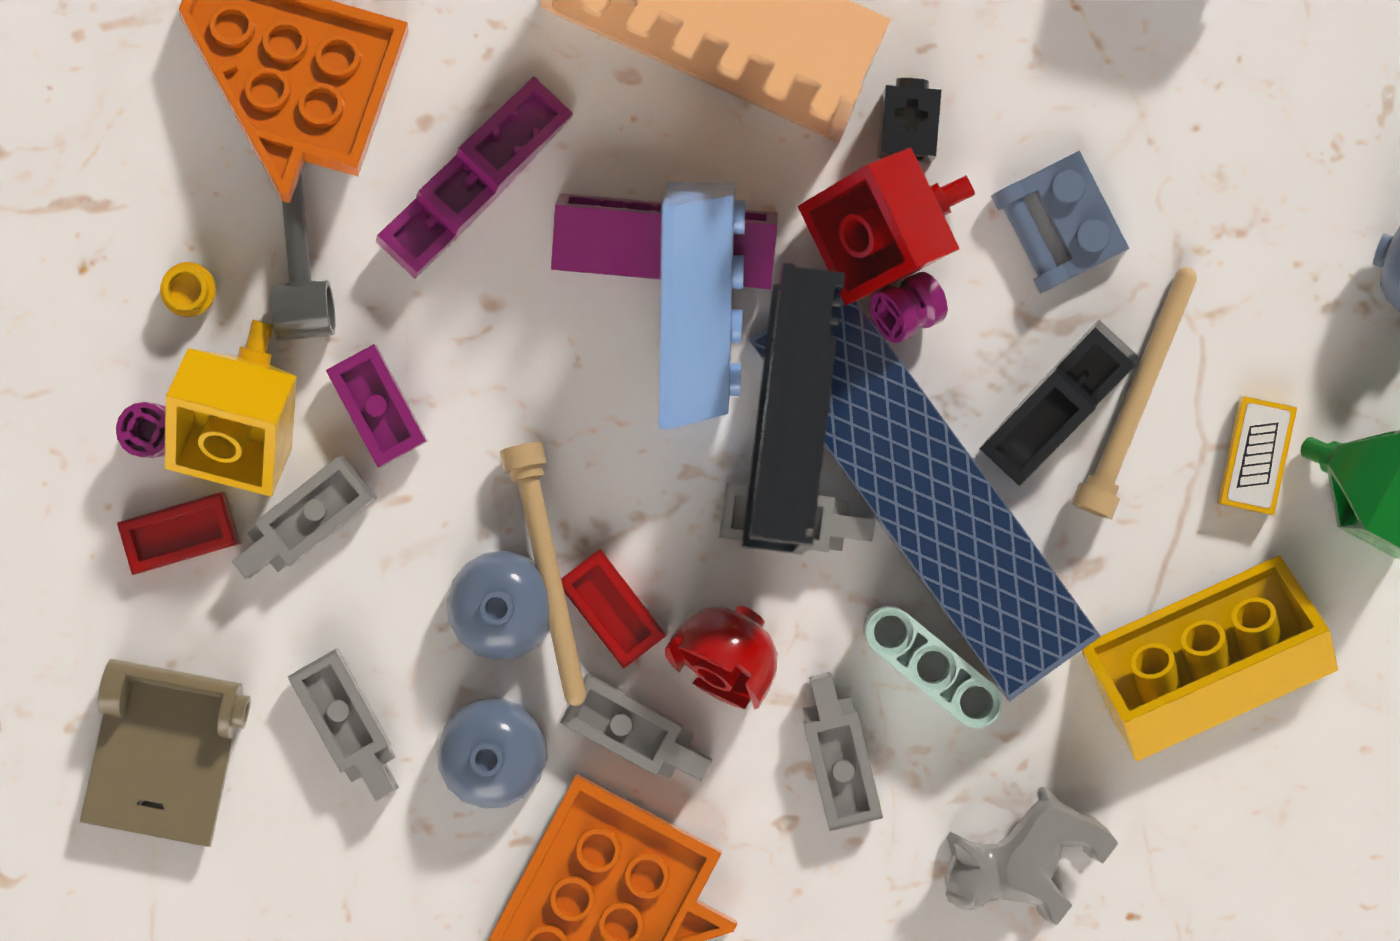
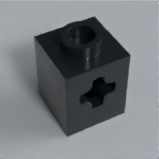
[877,78,942,163]

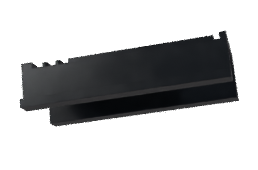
[741,263,845,555]

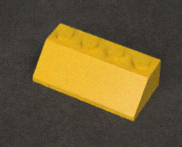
[1081,555,1338,762]

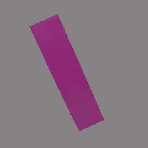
[375,76,574,279]

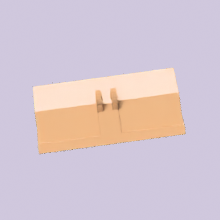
[540,0,891,143]

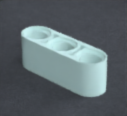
[863,605,1002,728]

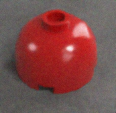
[665,606,778,710]

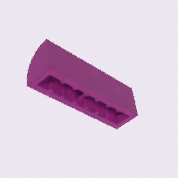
[551,193,778,290]

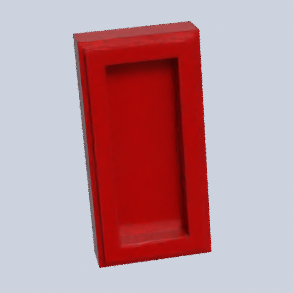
[117,492,241,575]
[561,548,667,669]

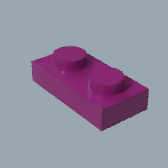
[325,344,429,468]

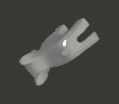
[944,787,1118,926]

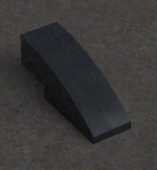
[979,320,1139,486]

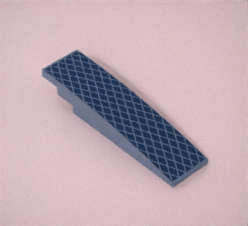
[748,294,1101,701]

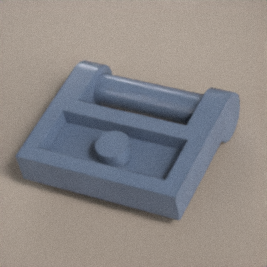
[991,150,1129,294]

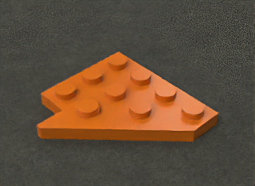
[179,0,409,203]
[488,773,737,941]

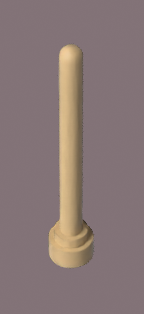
[1071,267,1197,520]
[499,442,586,706]

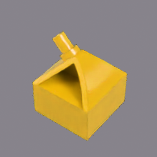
[165,319,297,497]

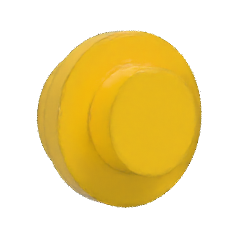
[160,262,216,317]

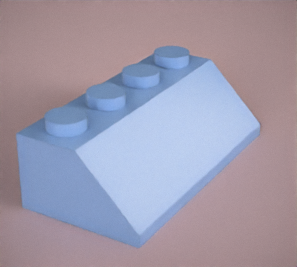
[659,181,745,429]

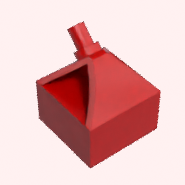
[797,148,976,306]

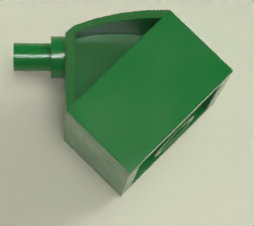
[1300,430,1400,559]

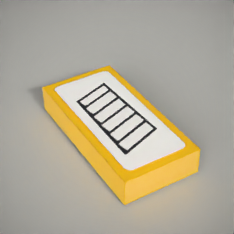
[1217,396,1298,515]

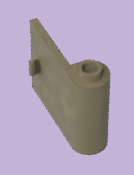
[80,659,251,847]

